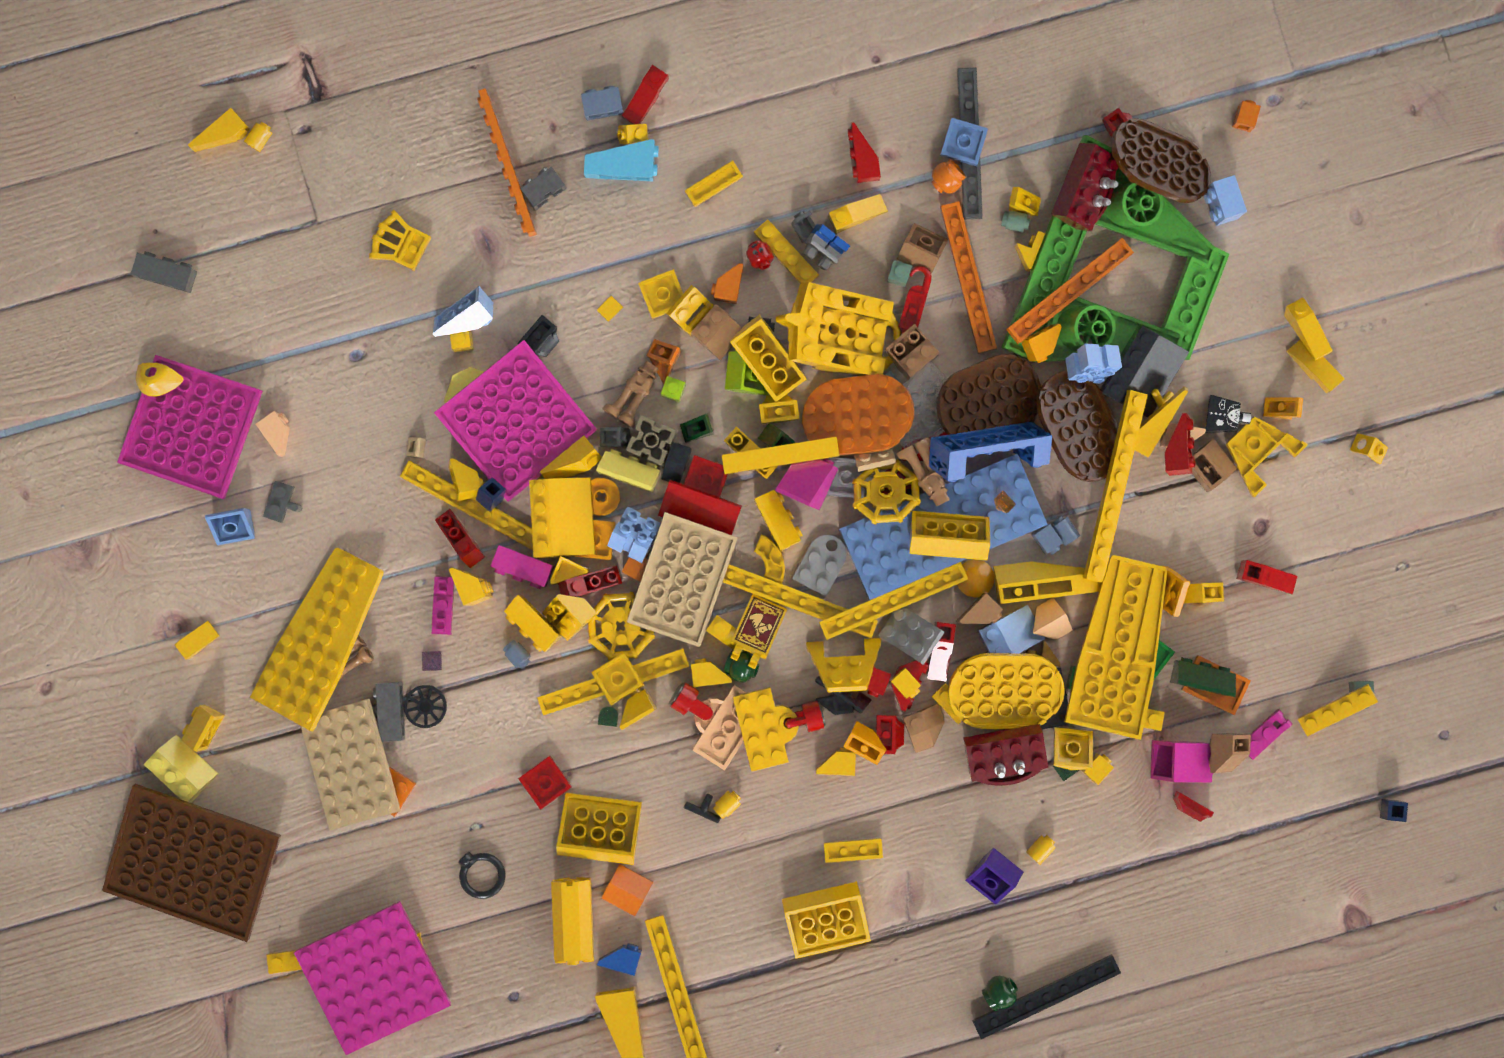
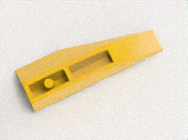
[993,561,1102,604]

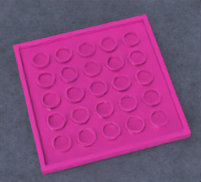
[434,340,597,502]
[117,355,263,499]
[294,901,451,1055]

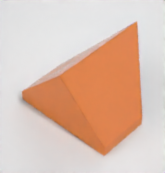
[646,339,681,384]

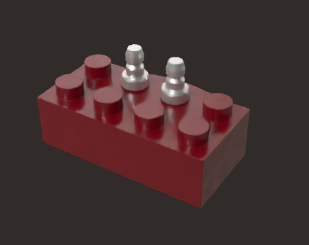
[1051,143,1119,231]
[963,724,1048,786]

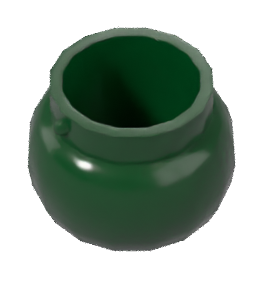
[724,650,759,683]
[982,975,1018,1011]

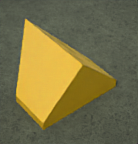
[550,556,589,585]

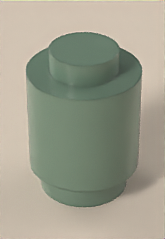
[1001,210,1030,233]

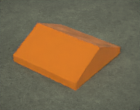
[602,864,653,916]

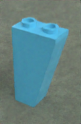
[584,139,659,182]

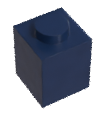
[476,477,506,512]
[1380,799,1408,822]

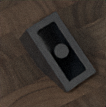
[661,442,692,483]

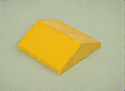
[1053,727,1093,770]

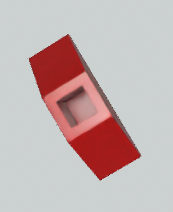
[890,659,929,712]

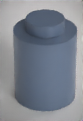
[1052,516,1081,546]

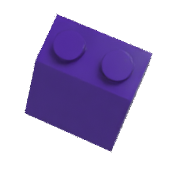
[965,848,1024,905]

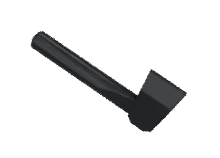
[815,676,872,713]

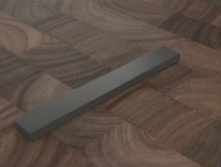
[957,67,983,220]

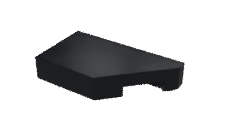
[816,693,854,715]

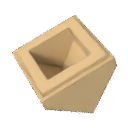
[406,437,426,458]

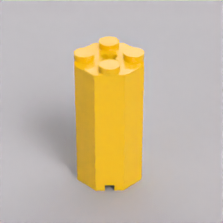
[551,877,594,965]

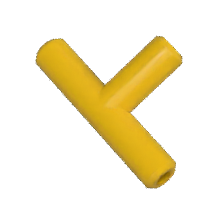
[1151,389,1174,422]

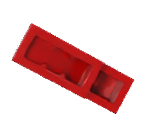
[622,64,669,124]

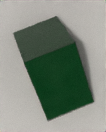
[680,414,714,443]

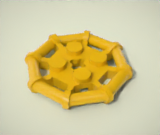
[852,460,921,525]
[588,591,655,661]

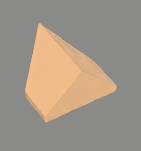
[1033,598,1072,640]

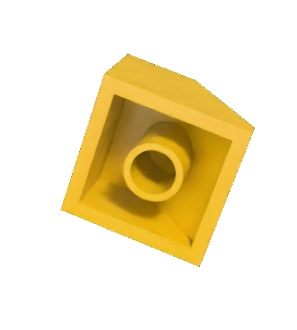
[182,705,225,752]

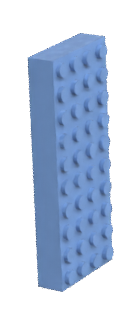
[839,454,1048,600]

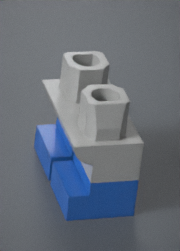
[803,224,850,270]

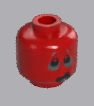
[746,240,774,270]

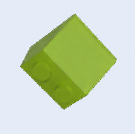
[725,351,768,395]

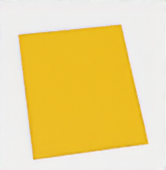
[597,296,623,322]

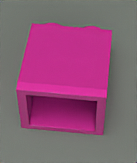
[775,458,839,510]
[1151,740,1213,783]

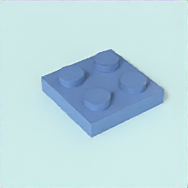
[940,118,988,166]

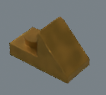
[1026,641,1061,667]

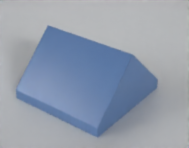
[205,508,255,545]

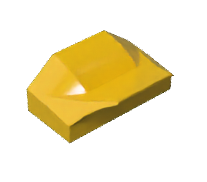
[759,394,799,424]

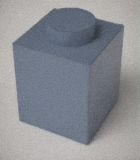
[1032,524,1063,555]

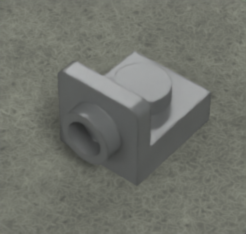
[600,427,631,447]

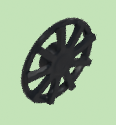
[404,685,447,728]

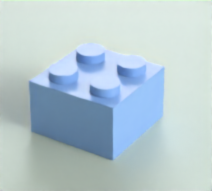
[1204,175,1247,226]

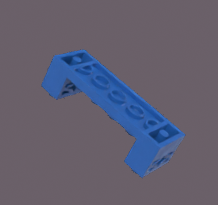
[929,422,1052,482]

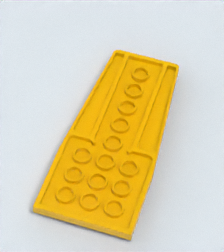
[250,548,383,731]
[1064,555,1167,740]

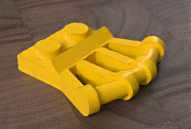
[369,209,431,271]

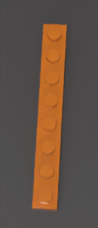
[477,88,537,237]
[940,201,997,354]
[1006,238,1134,344]

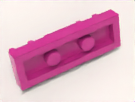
[431,576,454,635]

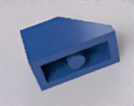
[597,943,642,976]

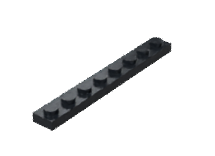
[972,954,1121,1039]

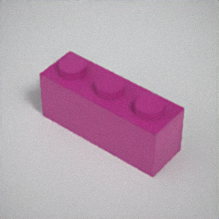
[490,545,554,589]

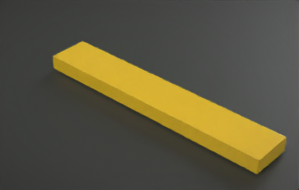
[722,437,840,474]

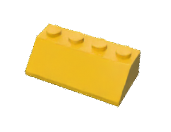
[730,314,807,402]
[909,511,990,560]

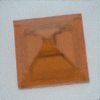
[994,491,1016,514]

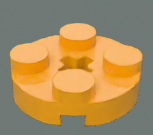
[591,478,621,516]

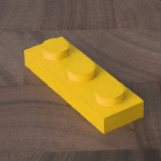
[824,838,883,863]

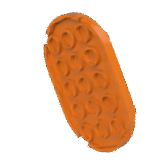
[802,374,914,455]

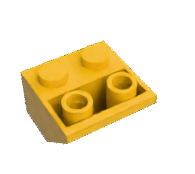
[542,594,597,641]

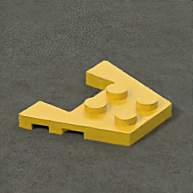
[1226,417,1308,497]
[806,638,881,692]

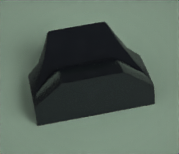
[517,315,560,357]

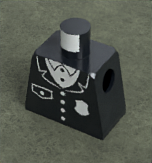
[1205,395,1251,433]

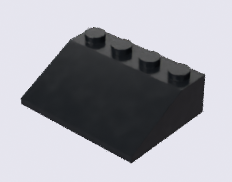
[1100,324,1189,417]

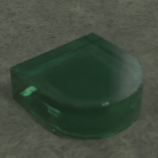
[598,706,618,727]

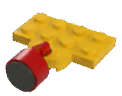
[733,687,826,772]

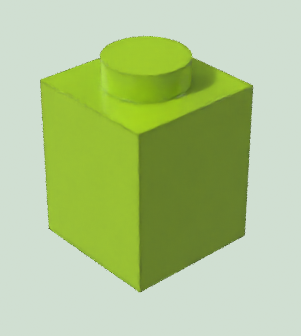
[661,376,686,403]

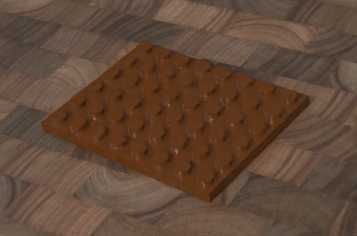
[102,784,281,942]

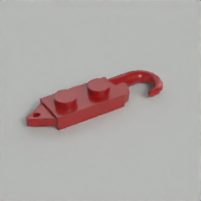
[899,266,932,334]

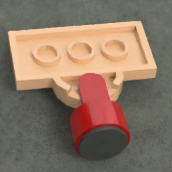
[669,682,747,771]

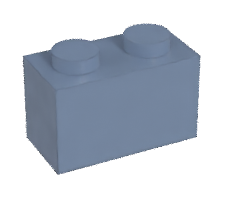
[581,86,624,121]

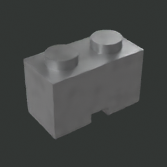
[520,167,567,210]

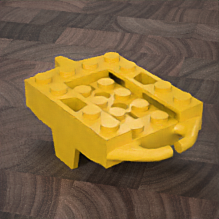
[775,282,901,376]

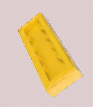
[684,160,743,207]

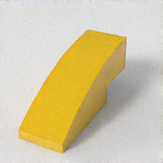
[1286,340,1345,393]

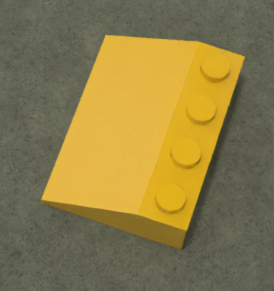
[529,478,595,559]
[556,793,642,865]
[782,881,871,959]

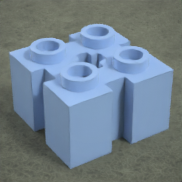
[1065,344,1122,383]
[607,507,661,563]

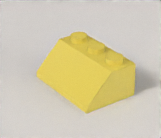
[596,449,661,493]
[144,735,218,803]

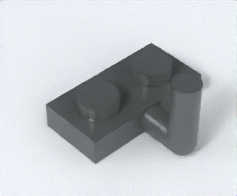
[263,481,303,523]

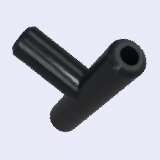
[684,794,721,823]

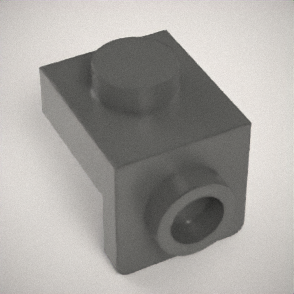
[791,211,816,243]

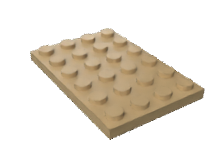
[627,512,738,647]
[301,699,401,830]

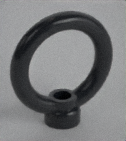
[458,851,506,899]

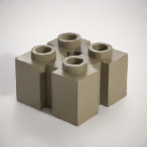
[626,415,677,467]

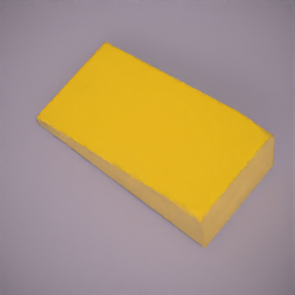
[174,621,220,660]

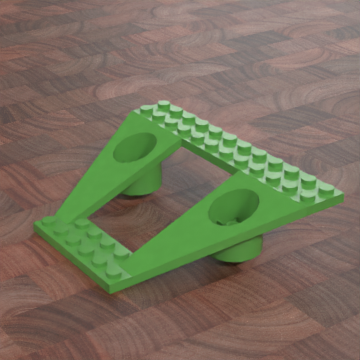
[1001,135,1229,363]

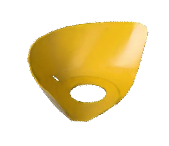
[136,363,183,396]

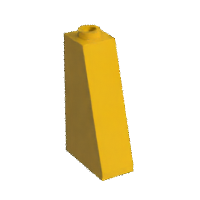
[595,987,645,1058]

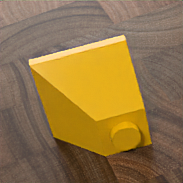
[619,688,657,730]

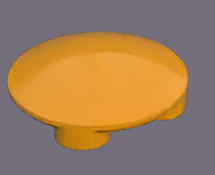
[957,559,994,597]

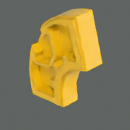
[754,534,785,584]

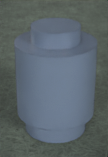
[503,640,531,669]

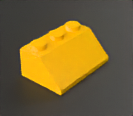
[754,489,803,552]
[449,568,494,606]
[504,595,562,652]

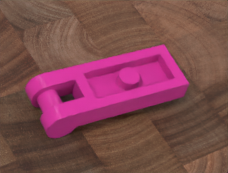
[1249,709,1292,760]

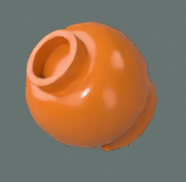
[931,159,966,194]

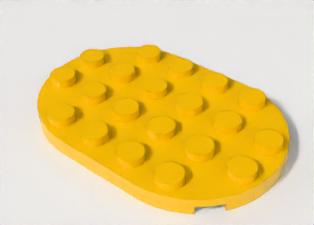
[948,653,1064,729]

